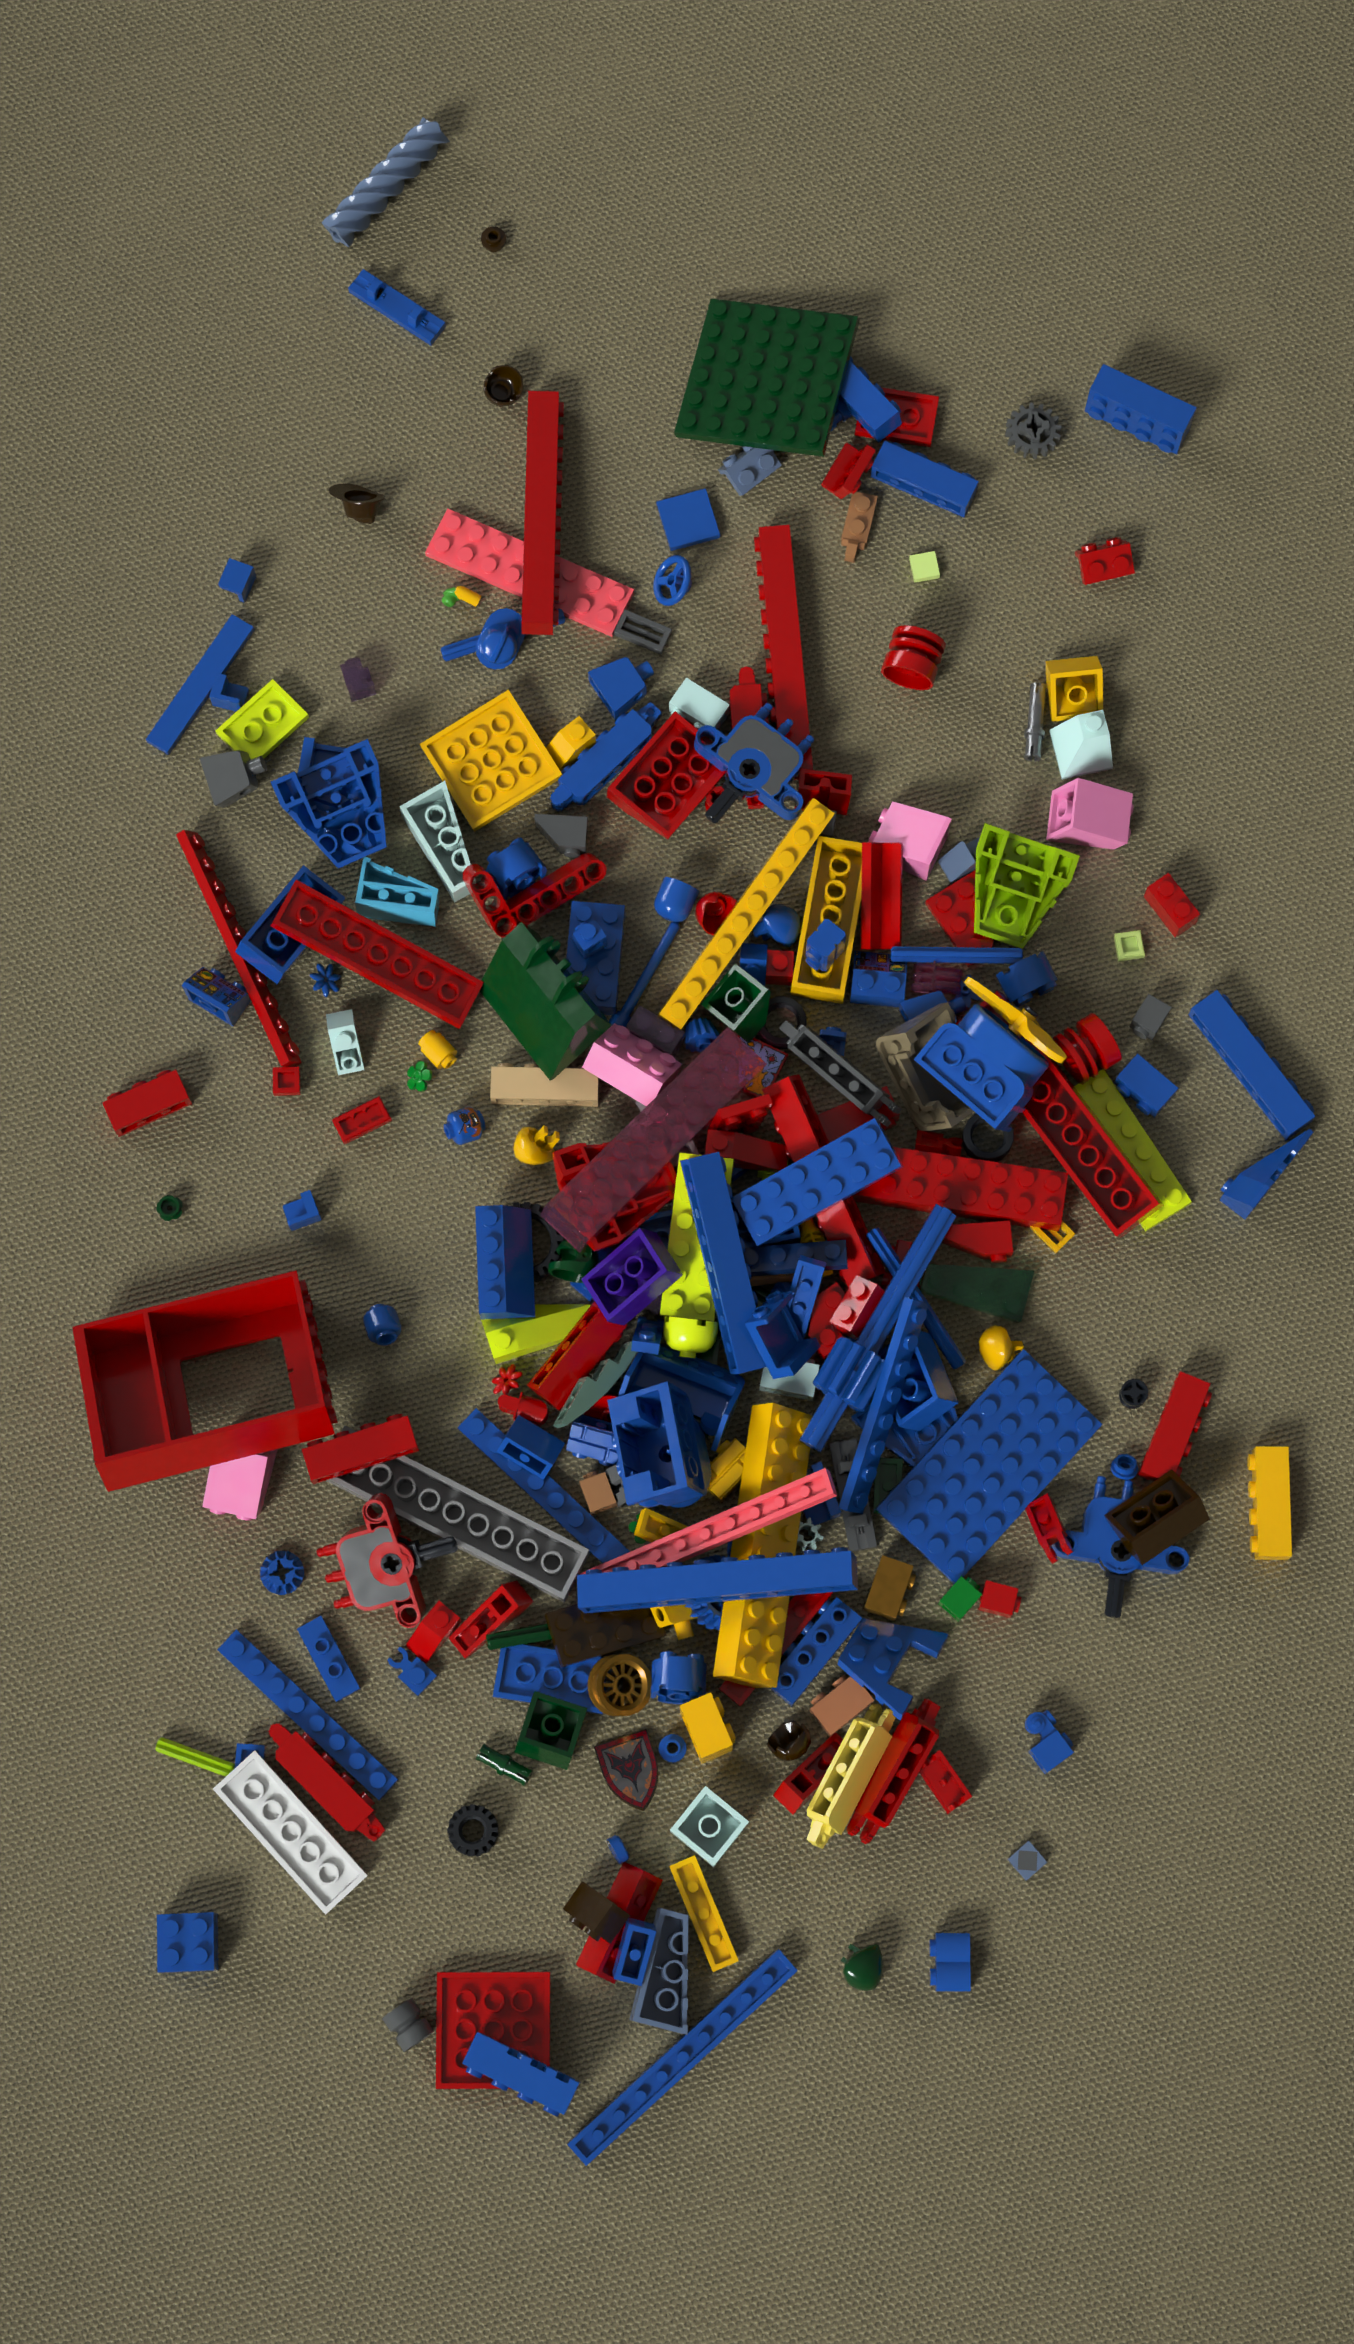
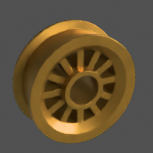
[587,1654,652,1716]

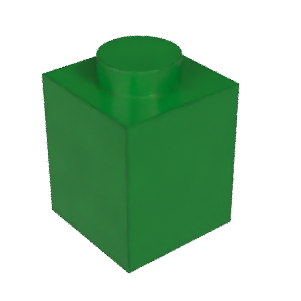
[938,1576,982,1622]

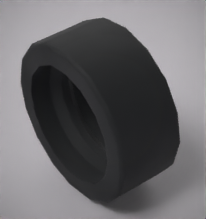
[758,996,807,1049]
[962,1113,1014,1162]

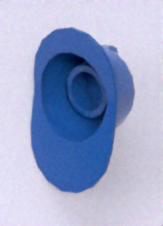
[476,608,525,670]

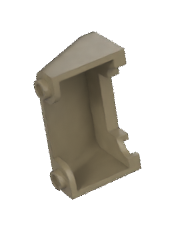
[876,1002,974,1131]

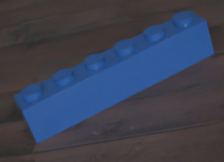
[1188,990,1315,1140]

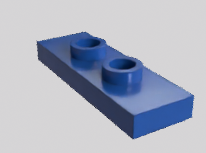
[297,1616,361,1703]

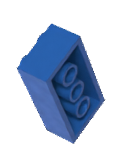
[1084,364,1197,455]
[235,865,345,984]
[566,901,625,1016]

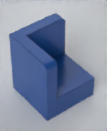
[218,558,256,603]
[209,673,249,712]
[283,1190,322,1231]

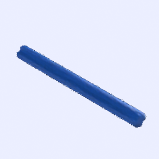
[866,1227,966,1369]

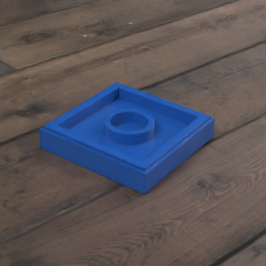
[656,488,720,551]

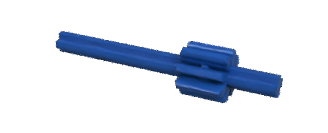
[799,1204,957,1452]

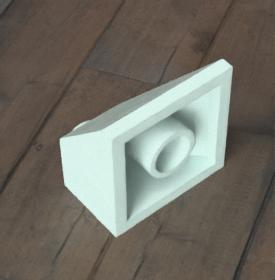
[1049,710,1113,780]

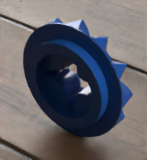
[260,1551,304,1595]

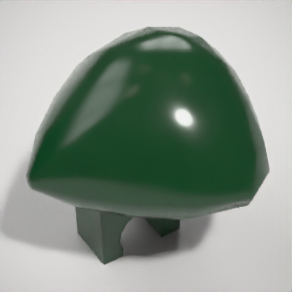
[841,1944,883,1991]

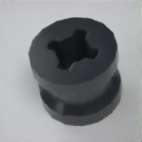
[1119,1379,1148,1409]

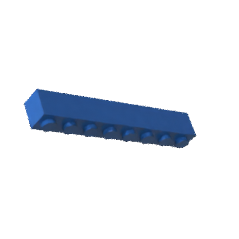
[680,1152,767,1374]

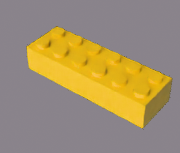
[791,836,862,1004]

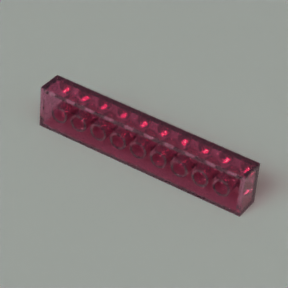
[540,1027,766,1253]

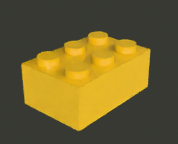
[680,1692,736,1764]

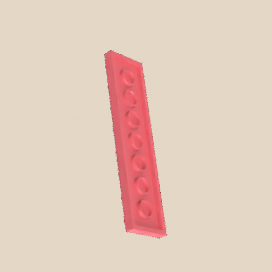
[425,508,634,637]

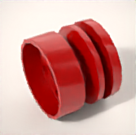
[881,625,946,690]
[1052,1013,1122,1085]

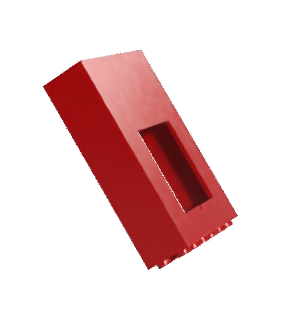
[72,1270,338,1492]

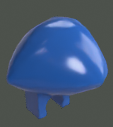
[752,904,801,947]

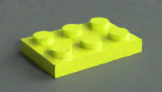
[215,679,309,759]

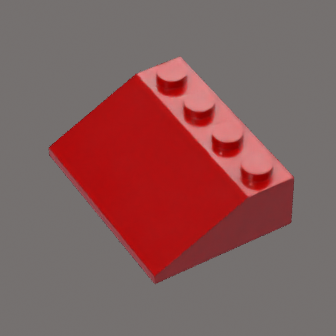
[607,711,726,839]

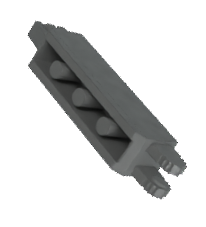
[779,1020,902,1127]

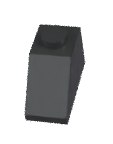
[534,814,588,858]

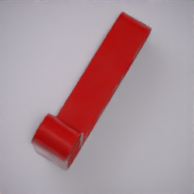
[462,853,607,937]

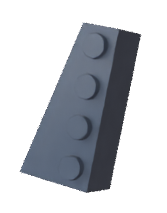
[629,1908,688,2035]

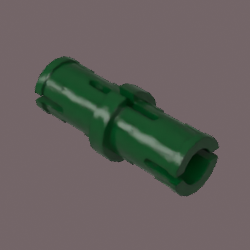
[476,1744,533,1786]

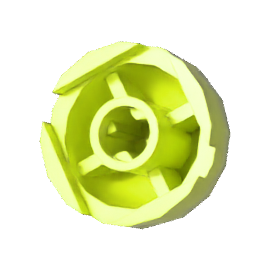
[663,1316,719,1358]

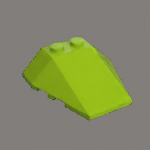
[974,823,1080,949]

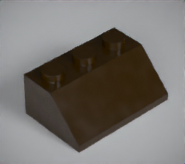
[1104,1470,1210,1565]

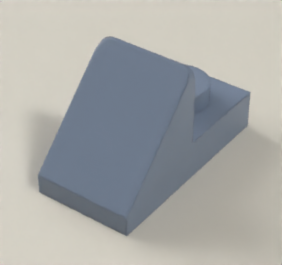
[938,837,980,884]

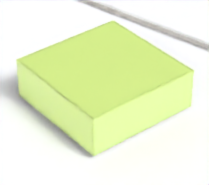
[909,551,940,583]
[1114,930,1145,961]

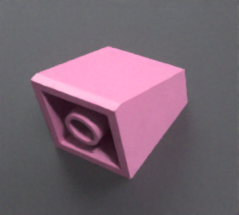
[1046,778,1134,849]
[868,801,952,881]
[202,1449,278,1521]

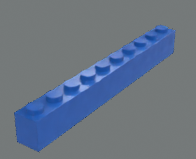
[577,1547,858,1613]

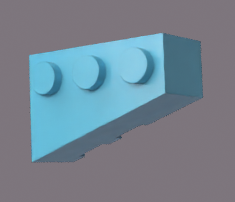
[355,857,440,927]

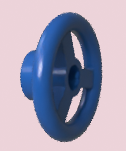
[653,555,692,606]

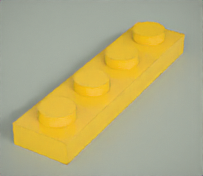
[669,1855,739,1972]

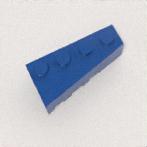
[462,2032,581,2117]

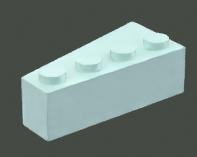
[399,781,476,903]

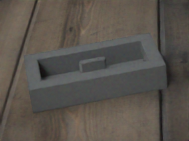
[614,609,672,655]

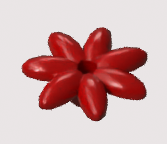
[491,1364,523,1395]

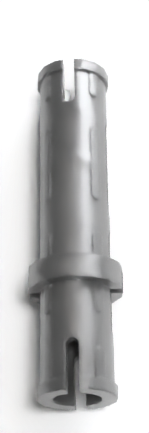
[1024,682,1047,762]

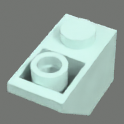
[326,1009,364,1075]

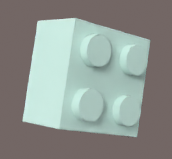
[670,1786,749,1868]

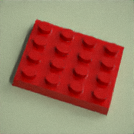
[436,1972,550,2089]

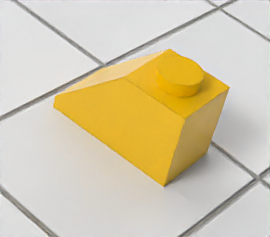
[546,716,596,771]

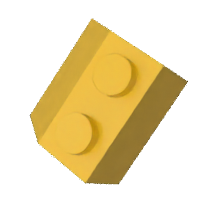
[1045,656,1103,722]

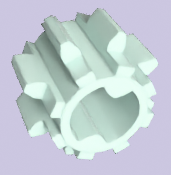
[797,1518,823,1553]

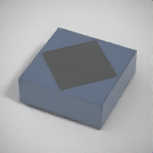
[1007,1841,1047,1881]

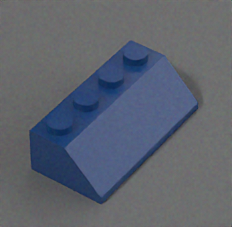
[475,1205,535,1320]

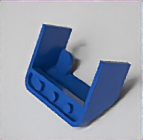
[618,1344,745,1451]

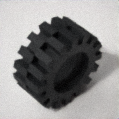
[447,1804,499,1856]

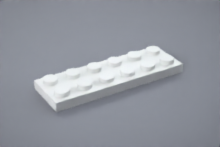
[213,1750,368,1915]

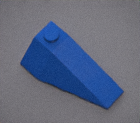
[1220,1129,1313,1220]

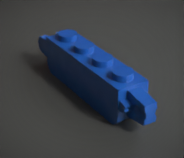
[550,702,662,812]

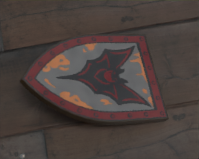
[594,1729,659,1811]

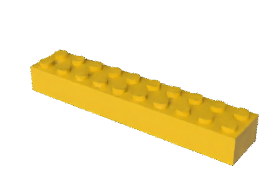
[713,1403,813,1688]

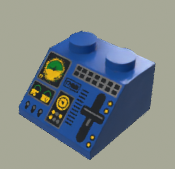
[850,951,907,1008]
[182,967,251,1027]

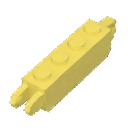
[807,1703,896,1849]

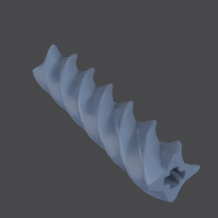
[322,117,450,247]

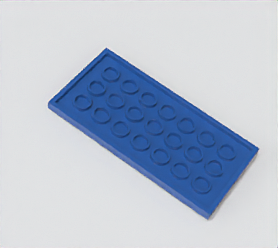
[875,1349,1103,1584]

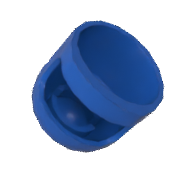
[654,877,700,922]

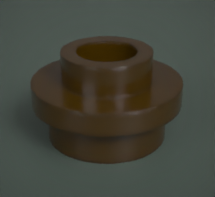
[481,226,506,252]

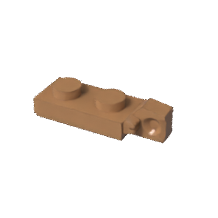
[841,491,878,563]

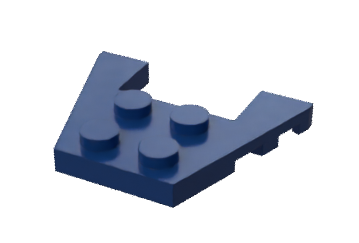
[851,1404,958,1468]
[837,1618,948,1720]

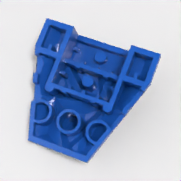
[271,739,387,869]

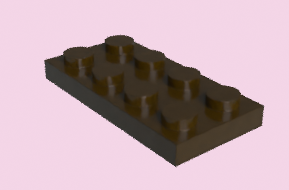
[544,1604,666,1668]

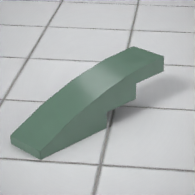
[553,1341,637,1428]

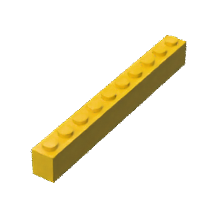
[656,798,835,1031]

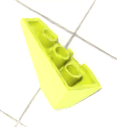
[481,1304,591,1364]

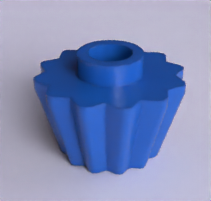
[685,1018,721,1052]

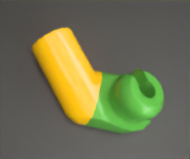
[442,586,481,607]

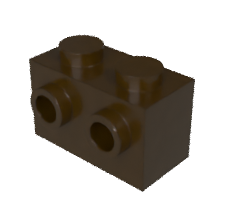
[563,1881,630,1944]

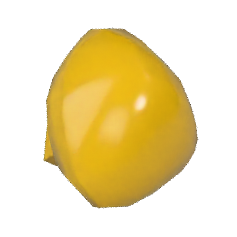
[513,1125,560,1165]
[979,1325,1024,1371]

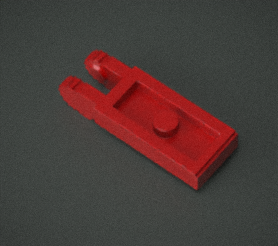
[1025,1493,1073,1564]

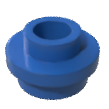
[1111,1454,1138,1480]
[659,1734,687,1763]

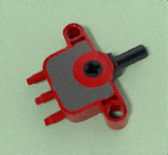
[317,1493,458,1628]

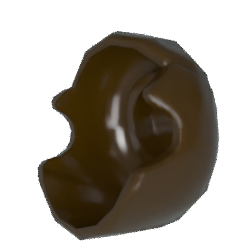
[483,365,523,407]
[767,1720,811,1761]

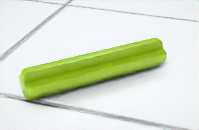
[155,1737,235,1777]

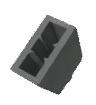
[199,750,267,808]

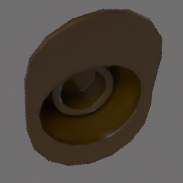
[329,484,385,524]

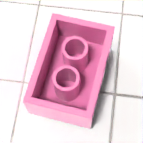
[582,1023,682,1109]

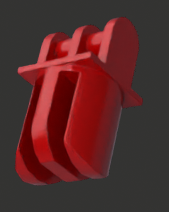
[498,1392,549,1426]

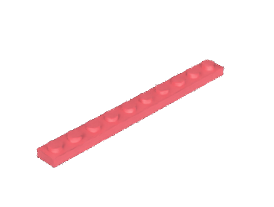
[579,1468,837,1575]

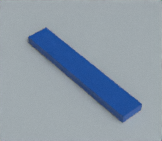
[146,614,255,755]

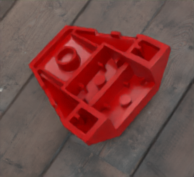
[552,1141,677,1252]

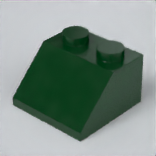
[701,963,771,1043]
[514,1691,587,1770]

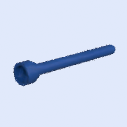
[609,922,680,1029]

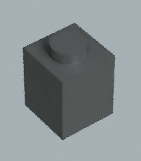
[1129,994,1172,1040]

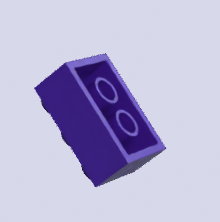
[581,1228,683,1325]

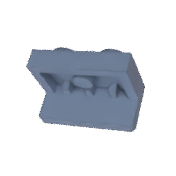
[718,446,782,496]

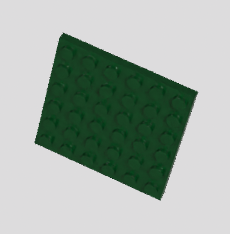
[674,299,859,457]

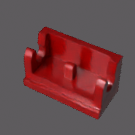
[919,1750,972,1814]

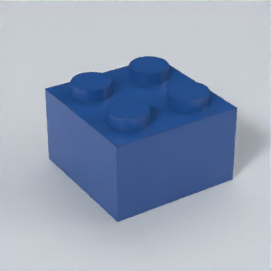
[157,1912,219,1973]

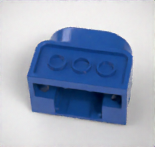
[607,1381,711,1508]

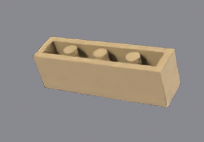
[490,1063,599,1107]

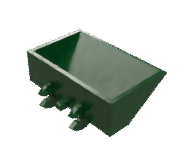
[480,922,612,1080]

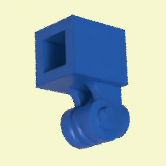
[1025,1710,1074,1774]

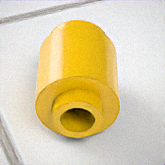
[418,1030,457,1069]

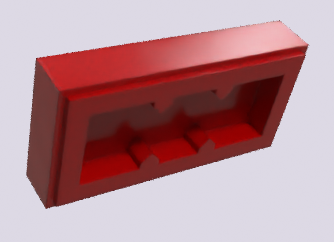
[332,1096,392,1145]

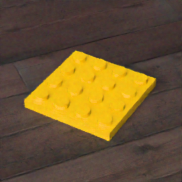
[420,689,563,832]

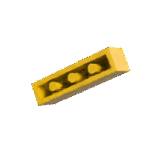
[1247,1446,1292,1560]

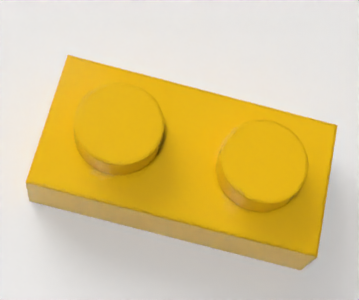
[634,1508,688,1543]

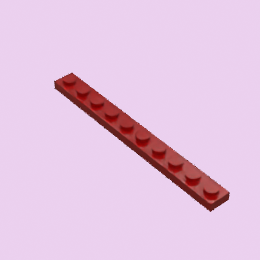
[176,829,302,1067]

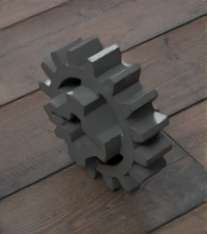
[1005,403,1062,459]

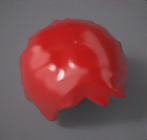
[695,891,737,935]

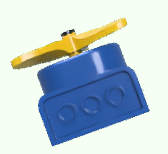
[914,977,1067,1132]

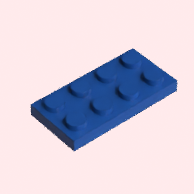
[493,1644,609,1715]

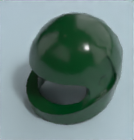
[548,1236,599,1283]

